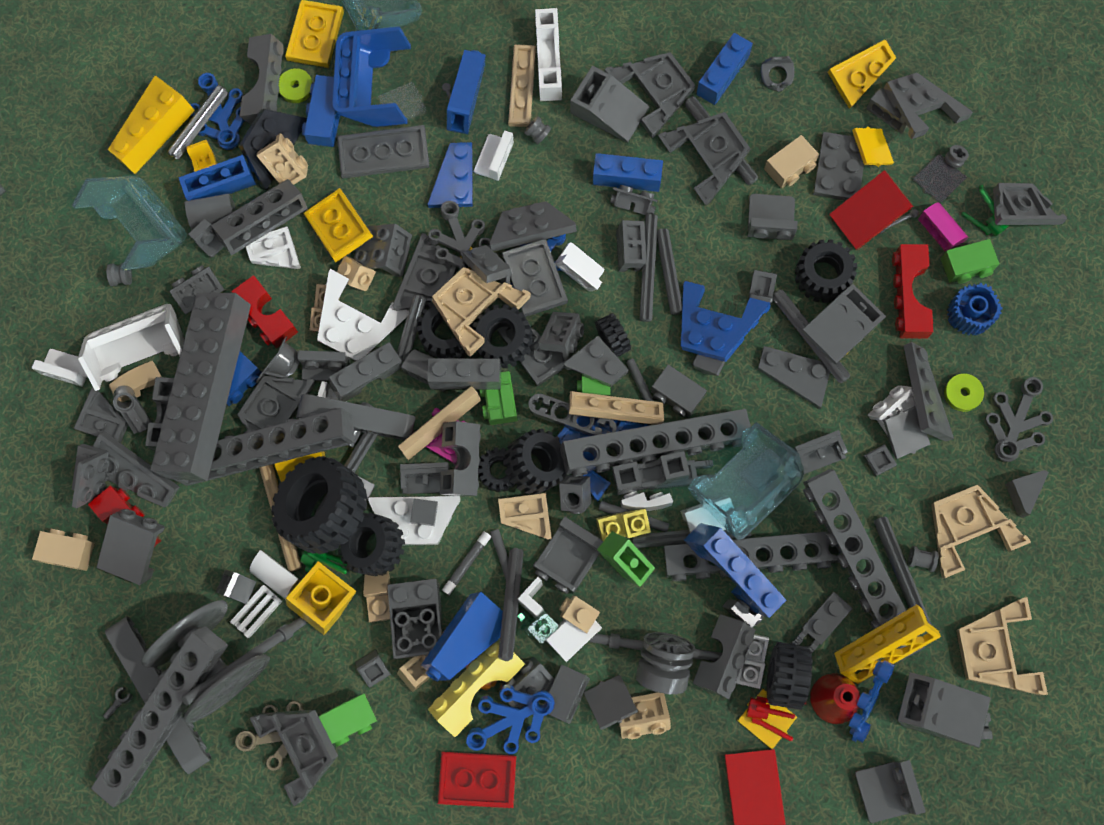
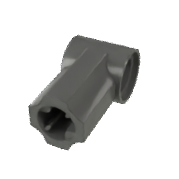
[113,385,152,434]

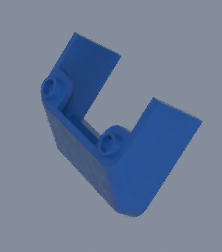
[332,26,411,127]

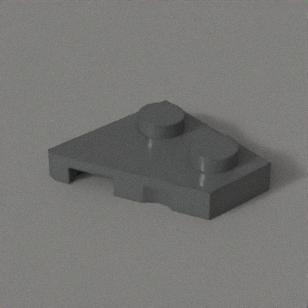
[563,336,629,387]
[74,387,128,443]

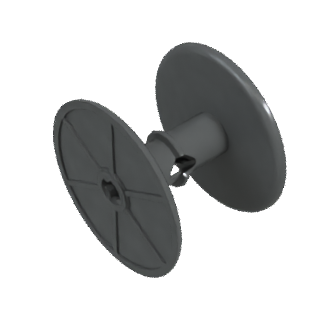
[142,600,270,723]

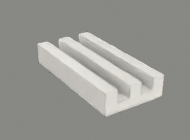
[230,585,282,638]

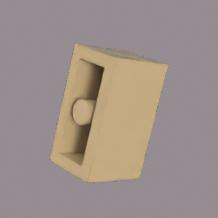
[764,135,819,189]
[32,529,95,571]

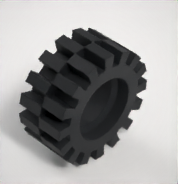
[595,313,631,357]
[478,447,515,492]

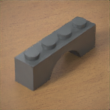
[240,34,284,125]

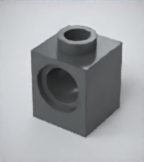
[559,475,591,514]

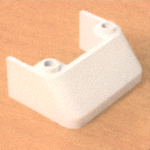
[78,304,185,391]

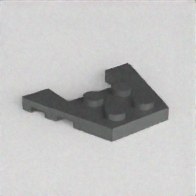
[605,52,695,138]
[883,72,973,139]
[658,112,751,205]
[250,710,338,806]

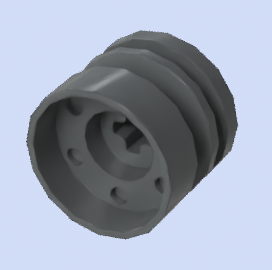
[636,632,695,694]

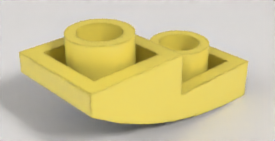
[596,508,651,541]

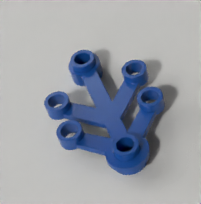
[190,73,245,150]
[849,660,895,743]
[466,684,555,754]

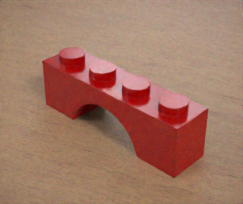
[892,244,934,339]

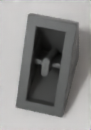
[1005,470,1049,518]
[216,570,256,604]

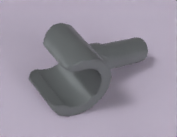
[103,687,132,719]

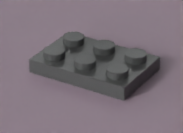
[813,132,864,201]
[502,239,568,317]

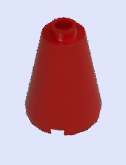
[810,673,860,724]

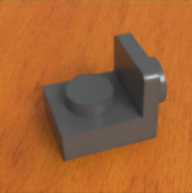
[188,219,224,258]
[722,599,764,627]

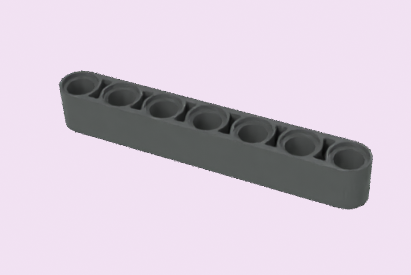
[105,616,212,774]

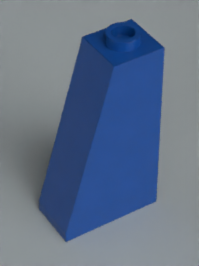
[447,50,486,134]
[421,592,503,681]

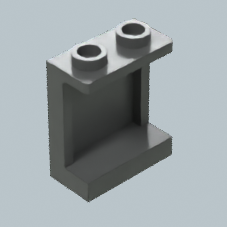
[97,509,165,585]
[533,517,603,594]

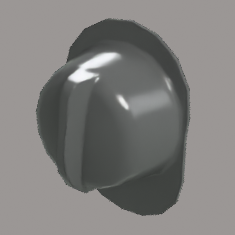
[256,336,300,383]

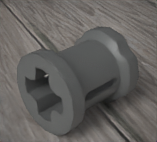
[908,546,939,572]

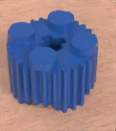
[947,283,1003,335]

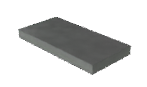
[337,125,430,179]

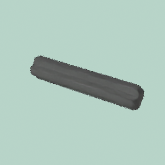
[397,295,427,361]

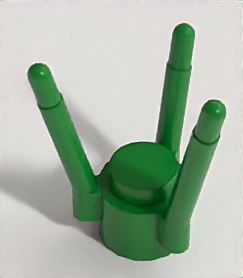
[961,185,1010,237]
[301,551,347,574]

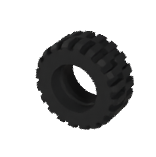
[271,456,367,554]

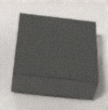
[863,445,897,477]
[410,499,438,526]

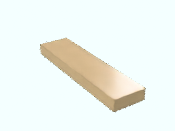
[508,45,536,127]
[398,386,481,460]
[569,391,664,425]

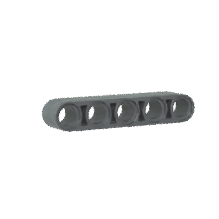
[296,394,416,440]

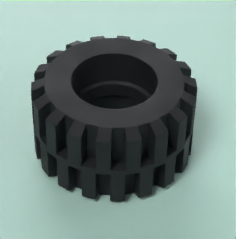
[795,239,857,303]
[417,302,475,359]
[473,305,534,368]
[503,429,566,494]
[338,512,405,576]
[766,642,812,710]

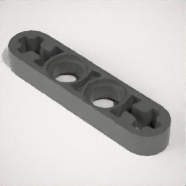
[528,394,617,436]

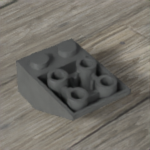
[570,66,649,143]
[802,284,886,364]
[387,579,443,659]
[898,672,991,748]

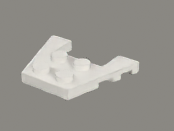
[317,269,409,361]

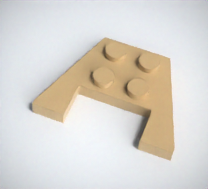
[432,267,531,357]
[932,485,1031,579]
[956,597,1048,695]

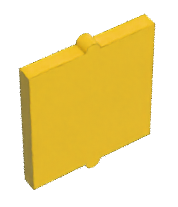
[852,126,894,167]
[738,689,797,749]

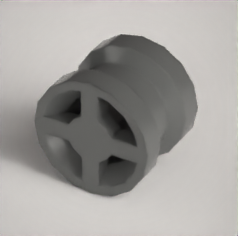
[524,116,551,145]
[106,262,132,286]

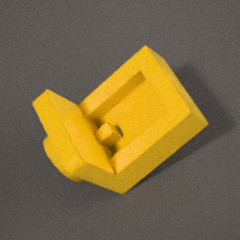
[186,140,217,172]

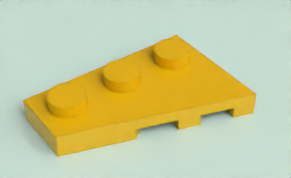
[828,40,896,109]

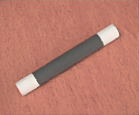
[442,531,491,595]

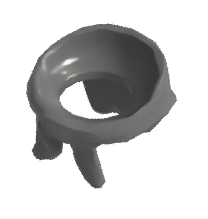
[761,56,795,92]

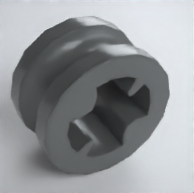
[945,145,969,168]

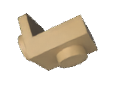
[337,256,376,291]
[559,596,600,633]

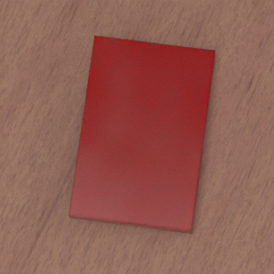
[829,170,913,250]
[724,749,786,825]
[438,752,517,808]

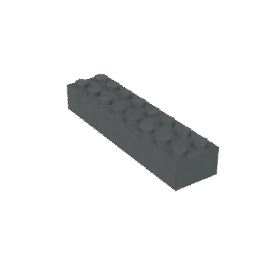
[151,293,251,481]

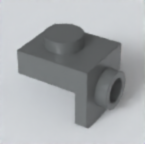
[748,269,777,303]

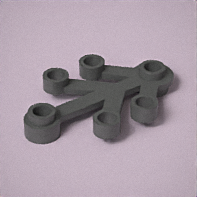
[428,201,491,270]
[984,377,1053,462]

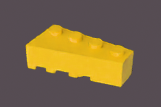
[108,75,195,174]

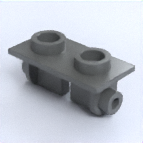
[610,185,658,215]

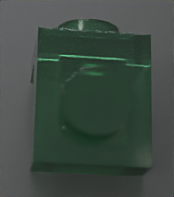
[518,610,559,644]

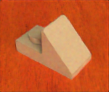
[363,571,390,623]

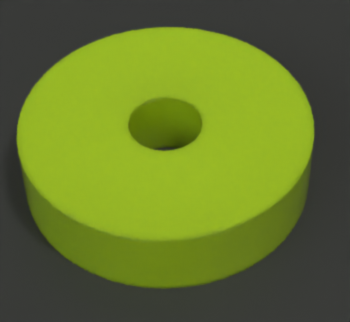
[279,68,313,103]
[944,374,984,412]

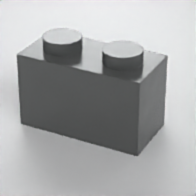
[651,365,707,418]

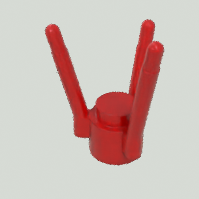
[746,696,807,741]

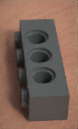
[211,179,308,256]

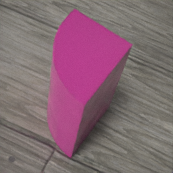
[918,202,968,252]

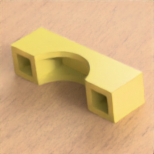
[428,639,525,737]

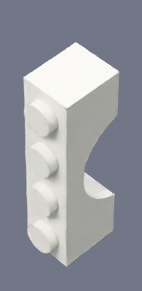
[535,8,562,101]

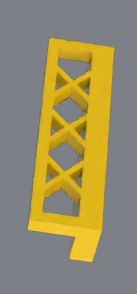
[834,604,941,684]

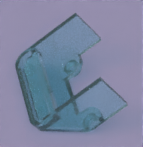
[72,176,187,270]

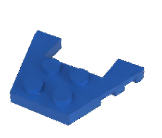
[681,281,770,362]
[558,416,650,502]

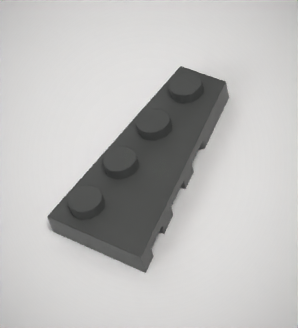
[904,342,954,441]

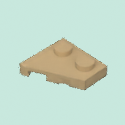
[498,493,552,539]

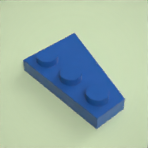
[428,142,473,208]

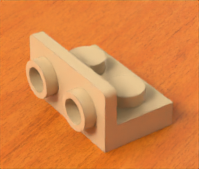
[257,133,308,185]
[619,692,671,739]

